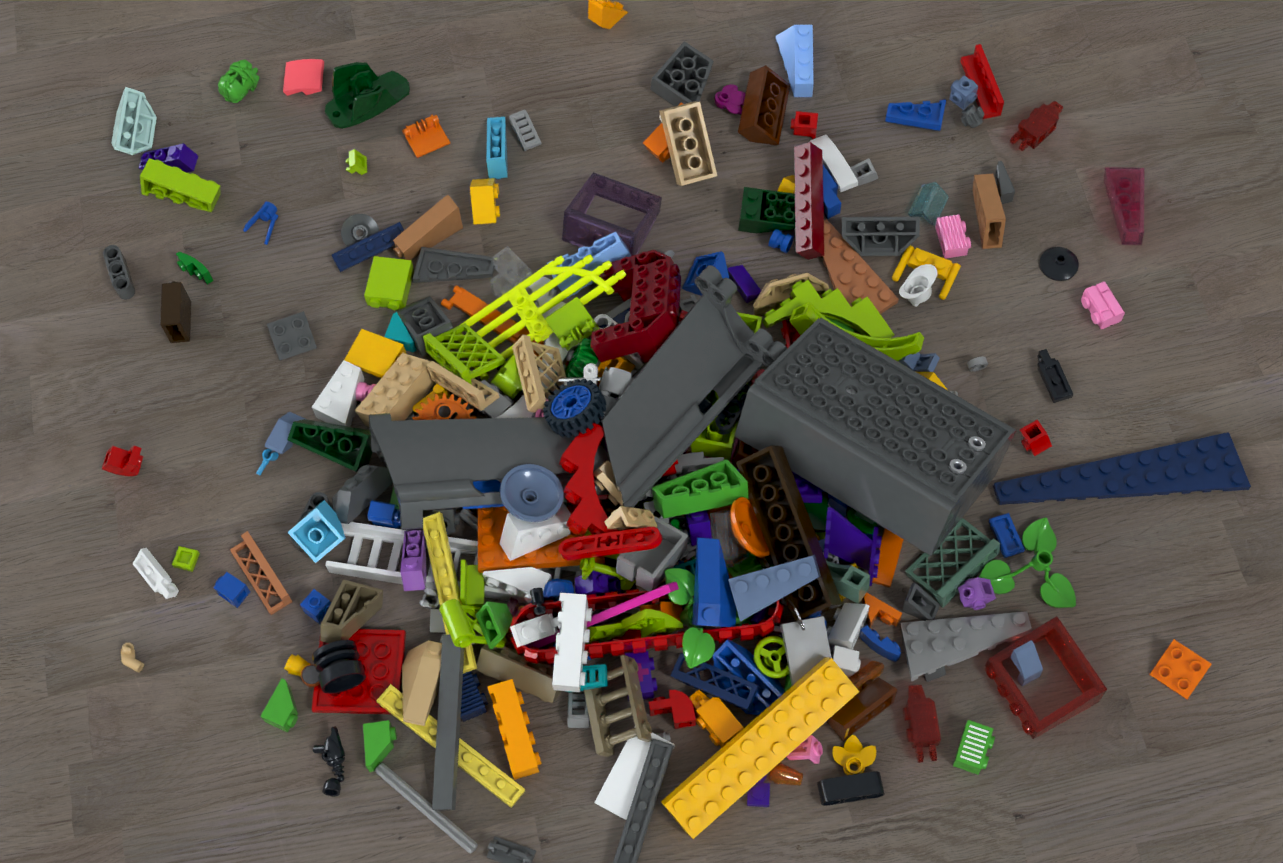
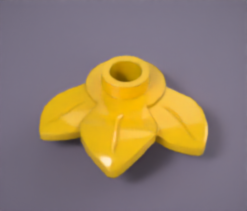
[832,735,876,776]

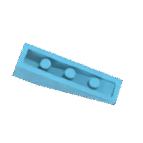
[486,117,508,179]

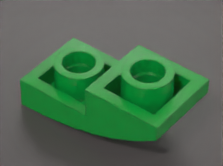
[176,252,213,285]

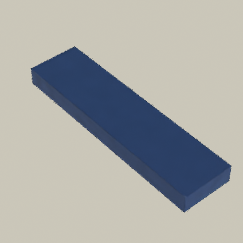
[331,222,404,273]

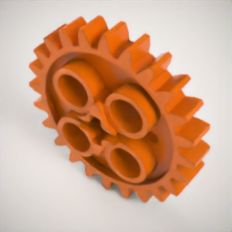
[412,393,476,420]

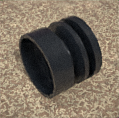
[312,640,366,694]

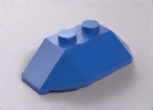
[713,639,785,715]

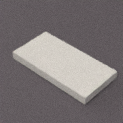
[594,727,675,820]

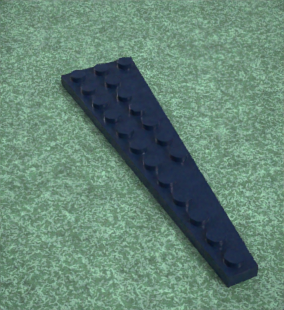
[993,432,1251,505]

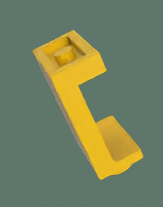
[344,329,407,378]

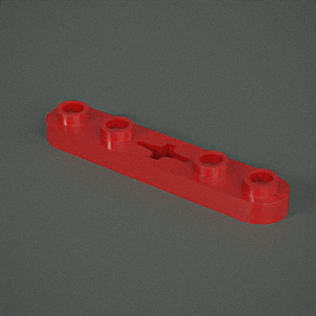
[558,527,662,560]

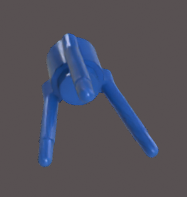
[243,201,278,245]

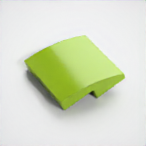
[622,609,683,638]
[585,622,628,644]

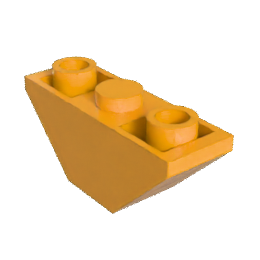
[588,0,628,29]

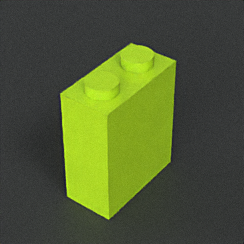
[364,256,414,310]

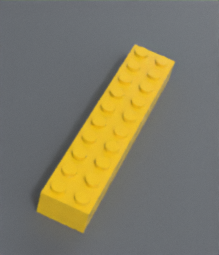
[661,657,859,839]

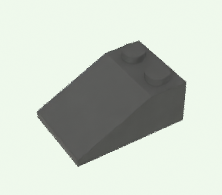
[396,296,455,357]

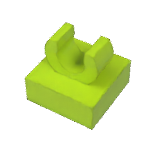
[346,149,367,175]

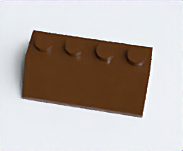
[738,65,790,145]

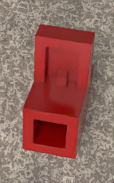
[102,445,143,476]
[649,690,696,729]

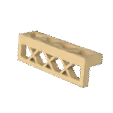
[427,361,500,411]

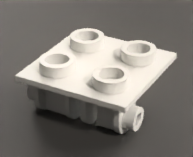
[559,363,602,385]

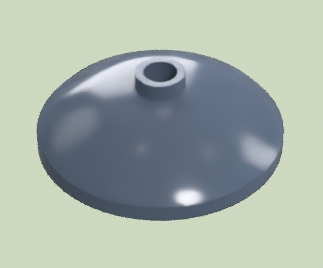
[500,464,564,522]

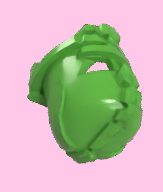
[218,60,260,103]

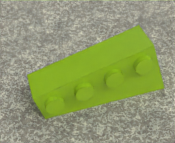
[140,158,221,213]

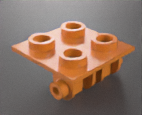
[402,115,450,158]
[1149,639,1212,699]

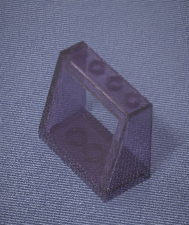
[562,172,662,256]

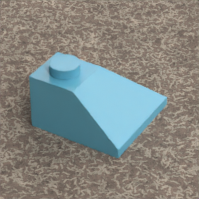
[288,500,346,563]

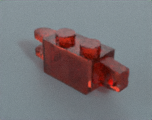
[1010,101,1063,151]
[903,685,941,763]

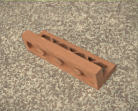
[230,531,293,615]

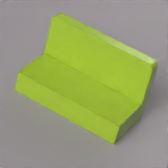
[460,559,485,607]

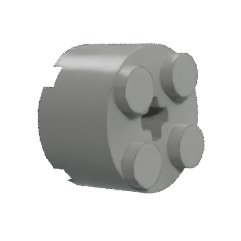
[598,367,634,399]

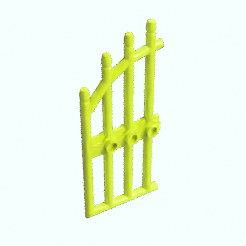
[457,254,626,381]

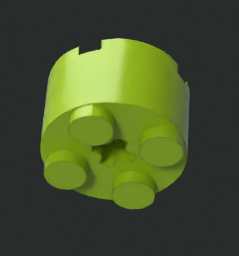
[491,353,522,400]

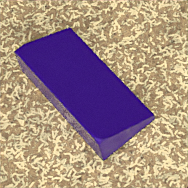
[727,265,761,303]

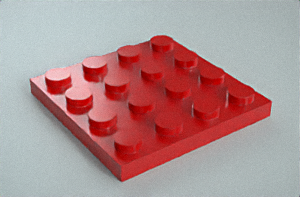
[311,629,406,715]

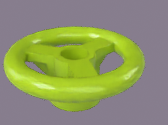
[754,636,789,678]

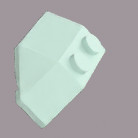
[111,87,157,155]

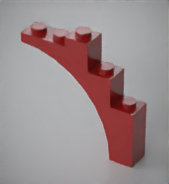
[559,423,619,546]

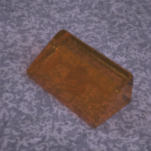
[849,661,884,691]

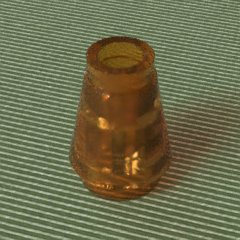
[769,763,803,786]

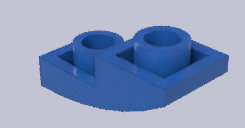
[859,625,901,662]

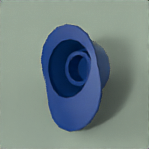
[531,579,575,605]

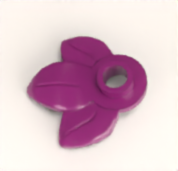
[714,84,746,114]

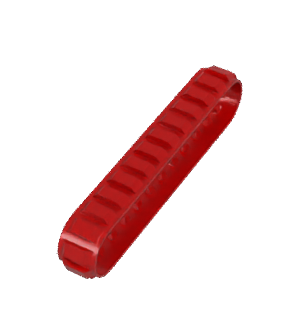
[509,586,784,664]

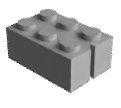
[616,516,689,592]

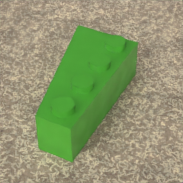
[652,459,749,519]

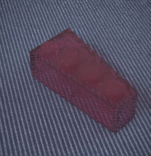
[1103,167,1145,245]

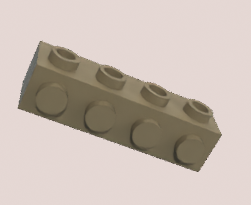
[475,644,561,703]

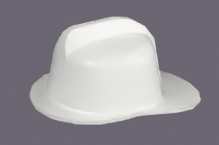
[899,264,937,307]

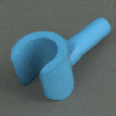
[256,449,279,475]

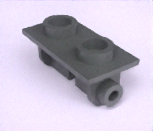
[487,836,536,863]

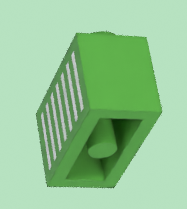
[953,720,995,775]

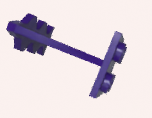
[824,507,882,586]

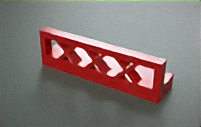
[961,44,1004,119]

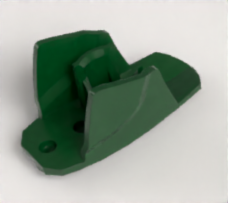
[325,62,410,129]

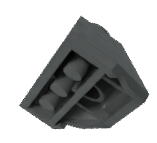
[842,217,920,256]
[332,465,393,524]

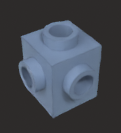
[949,75,978,110]

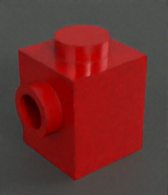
[1020,420,1052,456]

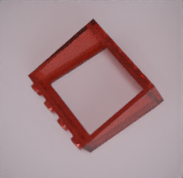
[985,616,1107,739]

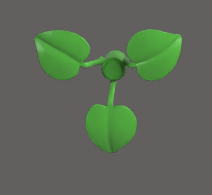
[979,518,1076,608]
[664,568,747,669]

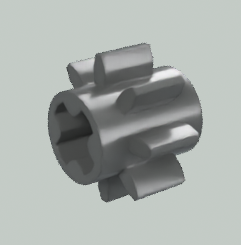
[961,105,984,128]

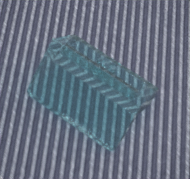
[908,182,949,225]

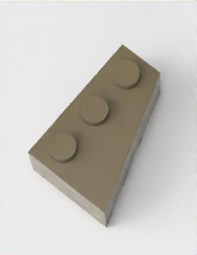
[320,579,383,643]

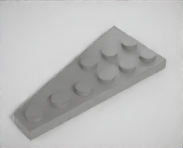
[900,611,1032,681]

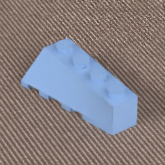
[776,25,814,97]
[547,232,631,298]

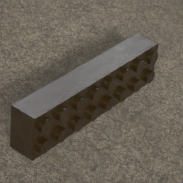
[736,445,843,621]

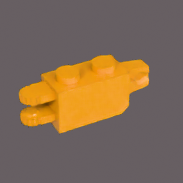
[689,690,744,747]

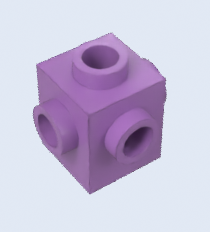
[958,577,996,610]

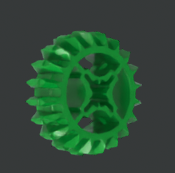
[565,338,598,378]

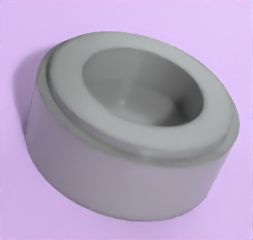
[967,356,988,372]

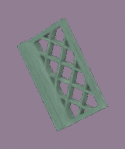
[905,518,1000,608]

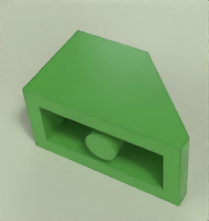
[475,601,513,649]
[261,678,298,732]
[363,720,397,772]

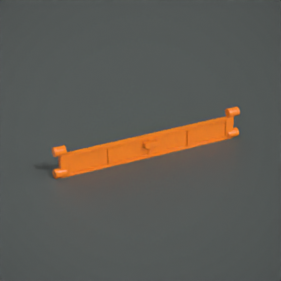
[441,285,569,371]

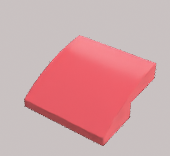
[283,59,324,96]

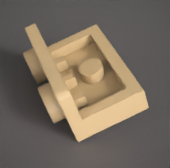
[593,460,623,506]
[604,506,657,530]

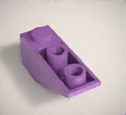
[400,530,427,591]

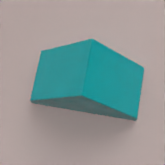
[384,312,417,352]

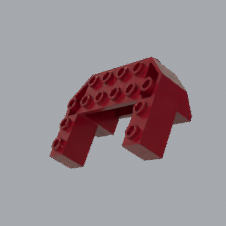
[590,250,681,363]

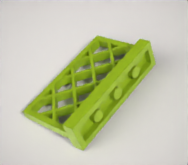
[423,323,506,385]

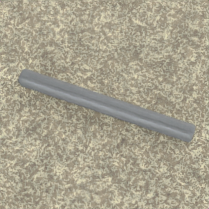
[375,763,478,854]

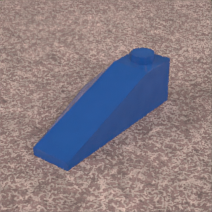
[692,538,736,627]

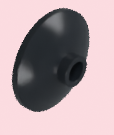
[1039,247,1079,281]

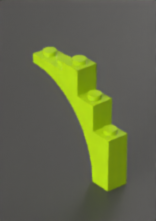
[762,280,895,338]
[789,302,924,361]

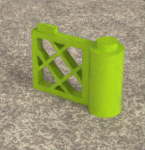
[439,599,507,648]

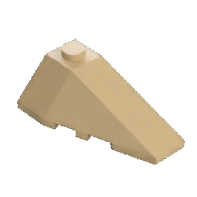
[402,640,442,726]

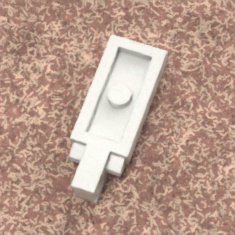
[133,548,179,599]
[510,613,558,647]

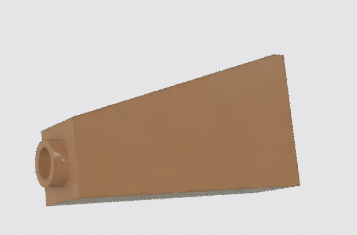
[973,174,1006,249]
[393,195,463,260]

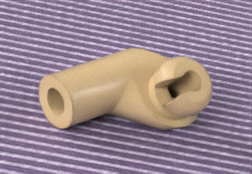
[121,643,144,673]

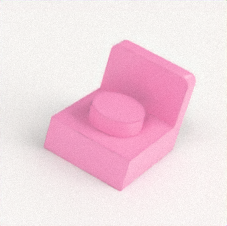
[786,735,823,764]

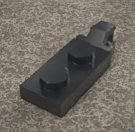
[1037,349,1073,403]

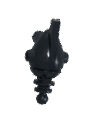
[313,726,345,782]

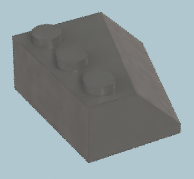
[650,41,714,106]

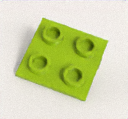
[545,297,600,351]

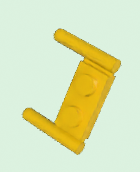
[892,245,961,300]

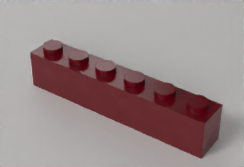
[794,142,825,260]

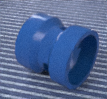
[768,229,794,254]

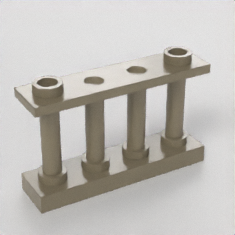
[584,655,652,757]

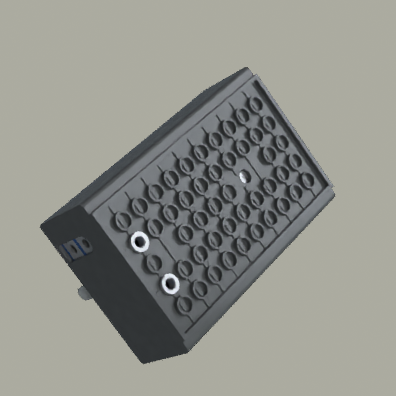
[735,318,1016,556]

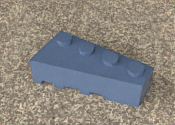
[728,555,821,622]

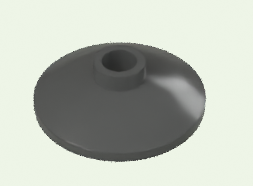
[341,214,379,247]

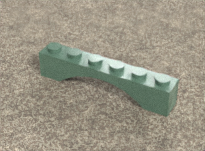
[768,555,870,604]

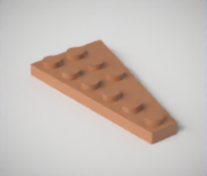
[822,219,899,331]

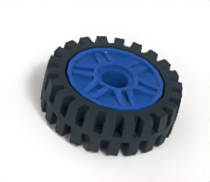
[543,379,607,438]

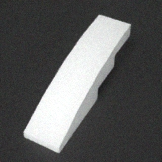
[809,135,858,192]

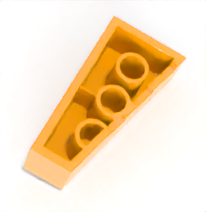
[487,679,542,780]

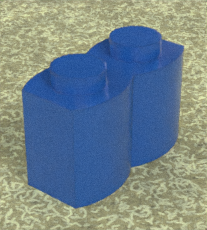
[367,500,401,529]

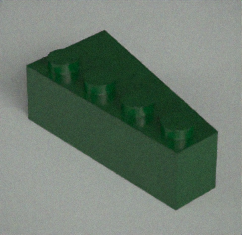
[287,419,372,472]

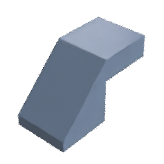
[898,352,940,372]
[265,412,305,454]
[1010,640,1043,686]

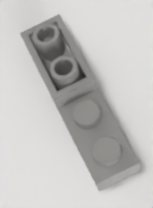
[653,452,724,487]

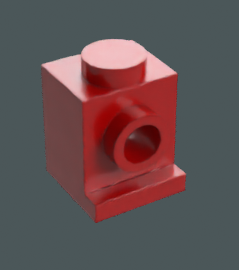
[790,111,818,139]

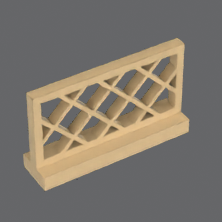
[512,335,567,413]

